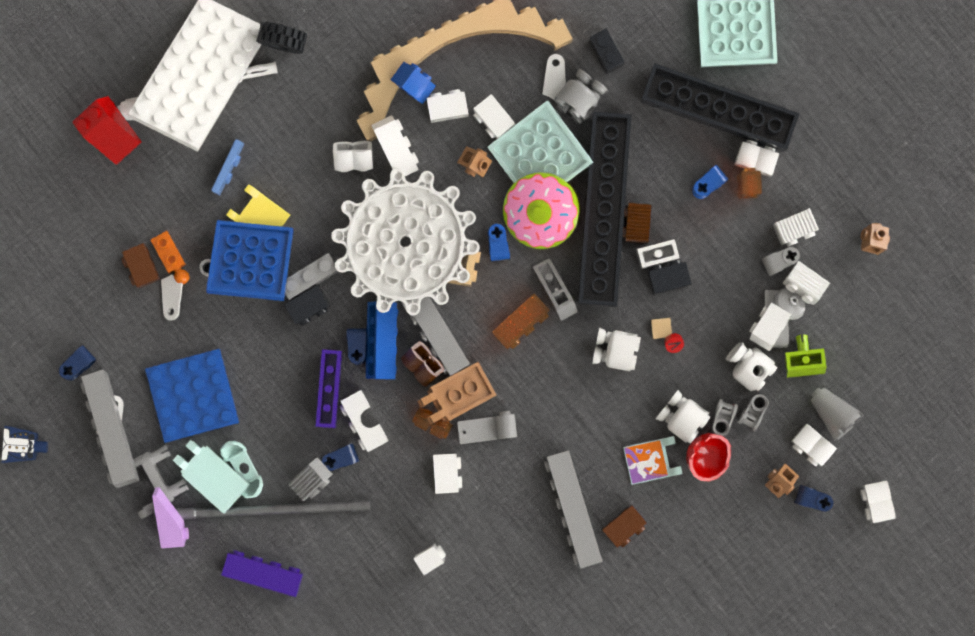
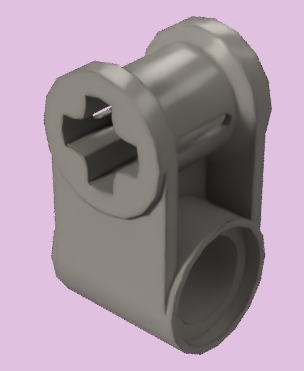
[761,247,800,276]
[738,394,769,432]
[711,398,738,436]

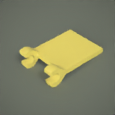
[226,184,290,227]

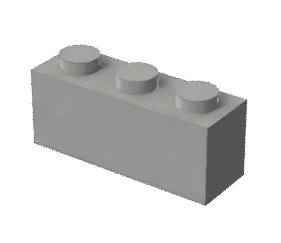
[285,253,338,301]

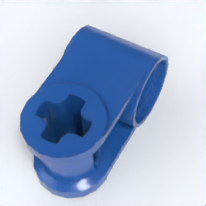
[692,165,729,199]
[488,224,510,261]

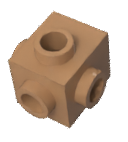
[457,146,492,177]
[860,223,890,255]
[765,464,799,498]

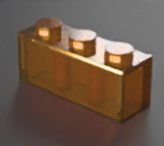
[492,293,550,350]

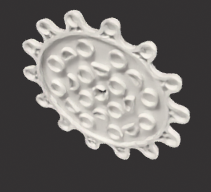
[331,168,480,315]

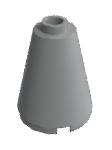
[811,388,863,441]

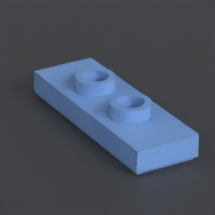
[211,139,244,196]

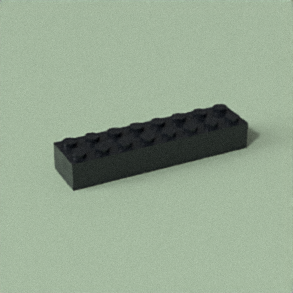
[640,63,800,152]

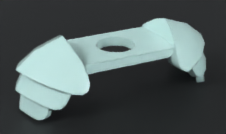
[220,441,263,498]

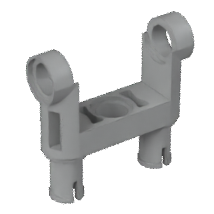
[133,445,189,520]

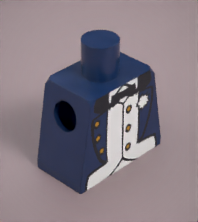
[1,426,48,463]

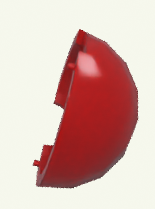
[686,433,731,482]

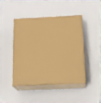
[651,318,672,339]

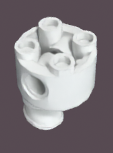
[592,328,641,372]
[725,342,777,392]
[656,390,710,444]

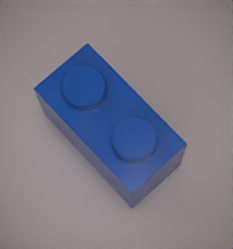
[390,61,436,104]

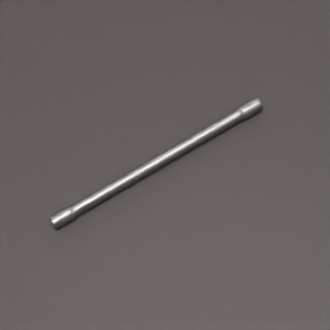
[177,500,370,519]

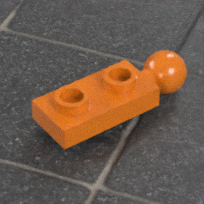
[151,231,190,284]

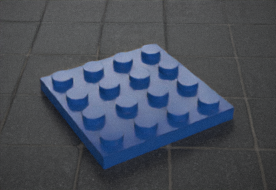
[206,220,294,301]
[145,349,240,443]

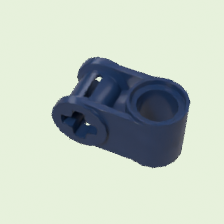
[347,328,367,365]
[59,345,96,381]
[322,443,360,471]
[794,485,834,512]

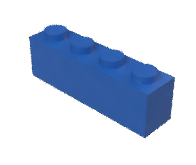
[366,301,398,380]

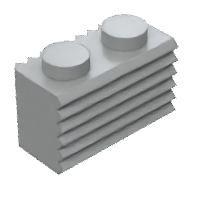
[288,457,333,501]

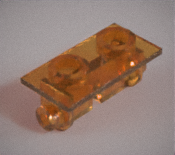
[412,407,453,440]

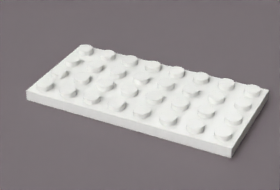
[128,0,262,152]

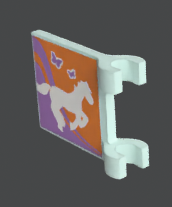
[623,436,683,485]

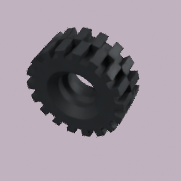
[256,22,307,54]

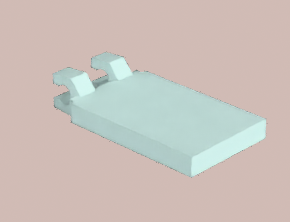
[173,440,250,514]

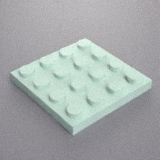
[697,0,777,68]
[488,101,594,183]

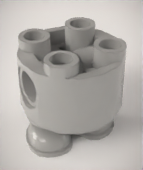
[554,69,608,124]

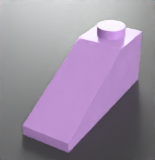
[152,487,189,548]

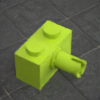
[785,335,827,378]

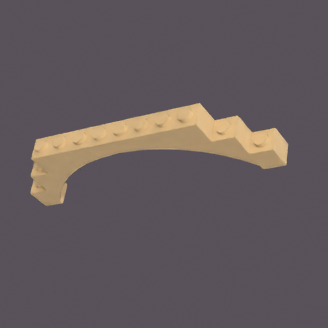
[357,0,573,142]

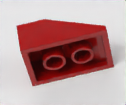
[72,96,142,165]

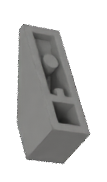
[533,258,578,321]

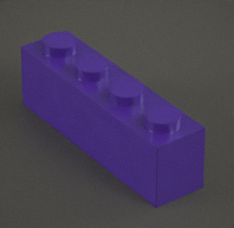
[315,349,343,428]
[221,550,303,597]

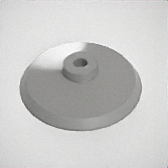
[775,288,805,320]

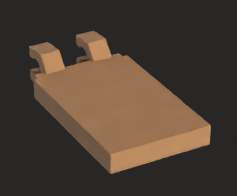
[417,362,496,425]

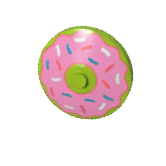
[503,172,580,249]

